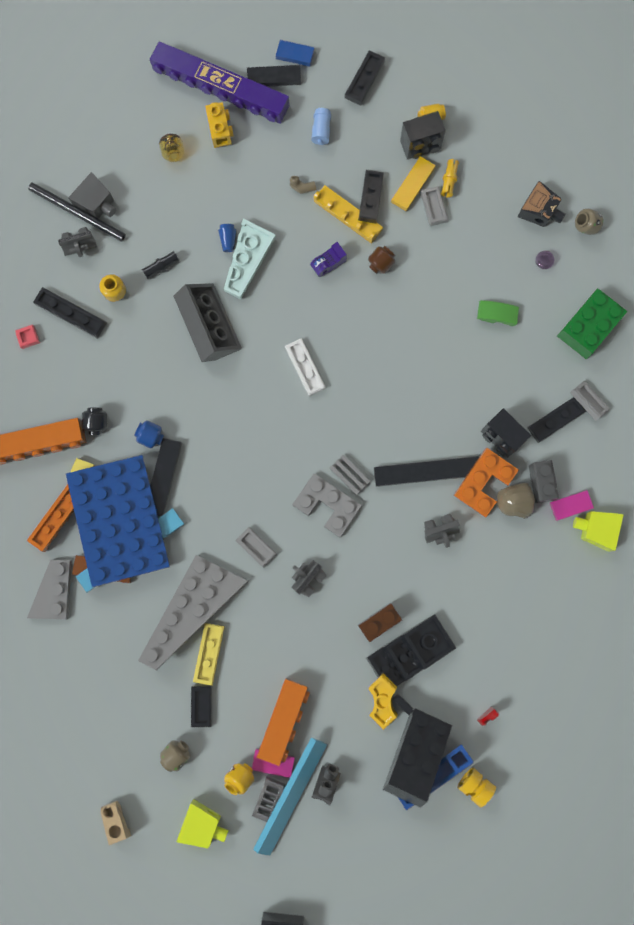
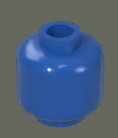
[134,420,164,448]

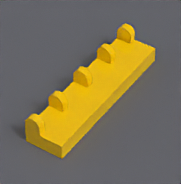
[314,185,383,244]

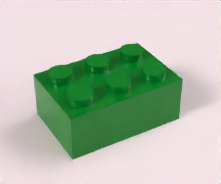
[557,288,628,359]

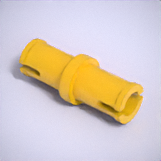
[441,159,459,198]

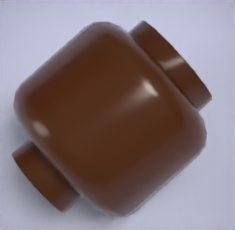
[368,246,395,274]

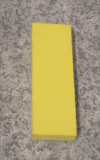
[193,623,225,686]

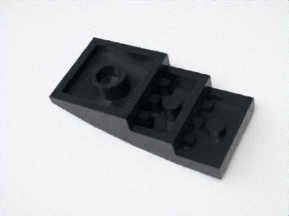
[366,614,456,686]

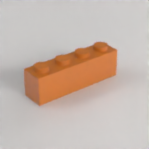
[256,679,310,766]

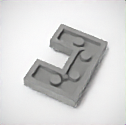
[292,474,362,537]

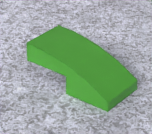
[477,300,519,326]

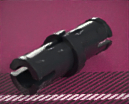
[142,251,179,279]

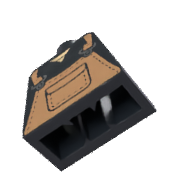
[517,181,566,227]

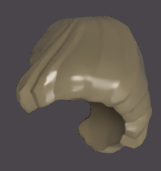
[497,483,535,519]

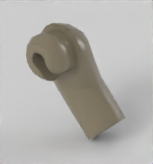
[290,176,316,194]

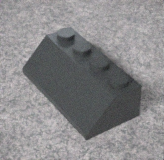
[173,283,242,362]

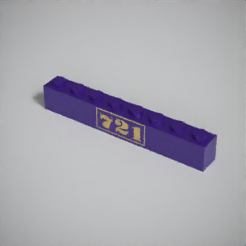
[149,41,290,124]

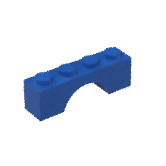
[398,745,474,810]

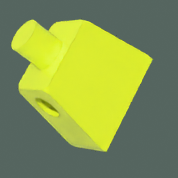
[573,511,623,552]
[176,799,229,848]

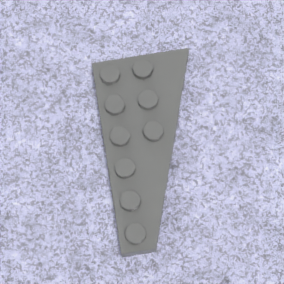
[138,555,248,671]

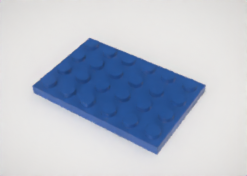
[66,455,170,587]

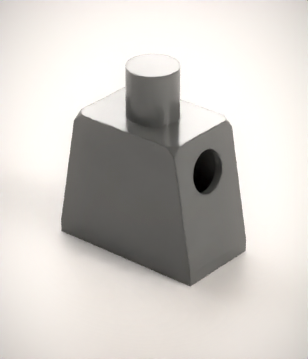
[68,172,116,218]

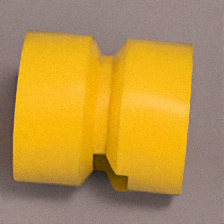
[457,767,496,808]

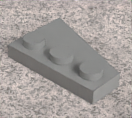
[27,560,72,619]

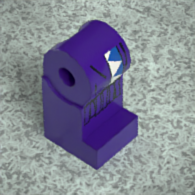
[310,242,347,277]

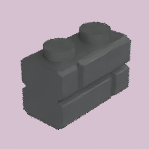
[529,460,559,503]

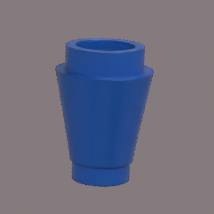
[218,224,236,252]

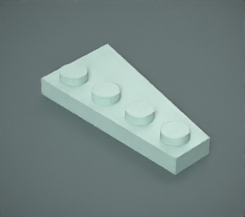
[224,219,276,300]

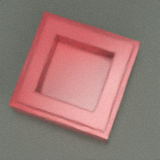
[15,324,40,349]

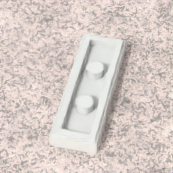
[285,338,326,397]

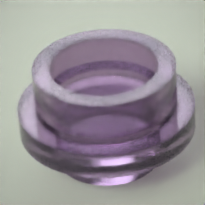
[535,251,554,269]

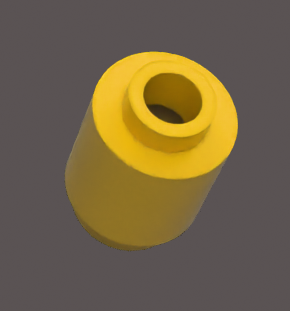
[418,103,446,120]

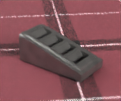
[252,776,285,822]

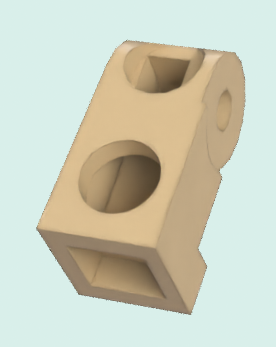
[101,801,131,845]

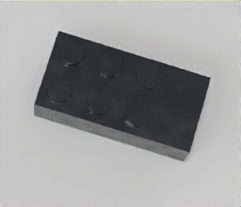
[383,708,453,808]

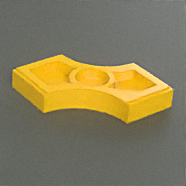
[369,673,398,730]

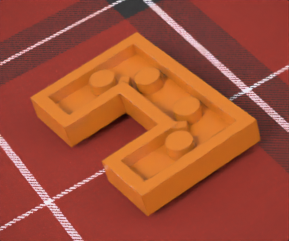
[453,448,519,517]

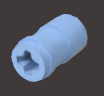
[311,108,331,145]

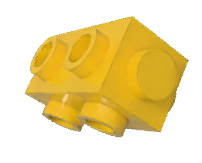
[205,102,234,148]

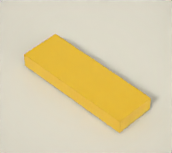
[391,156,436,212]

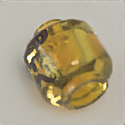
[159,133,184,162]

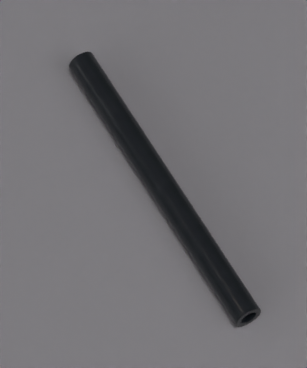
[28,182,126,242]

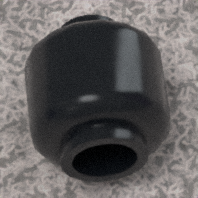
[82,407,107,435]

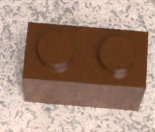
[358,603,402,643]

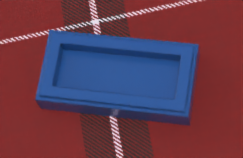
[276,40,314,67]

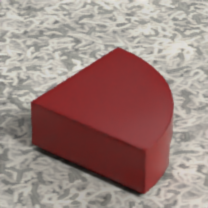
[477,707,499,726]

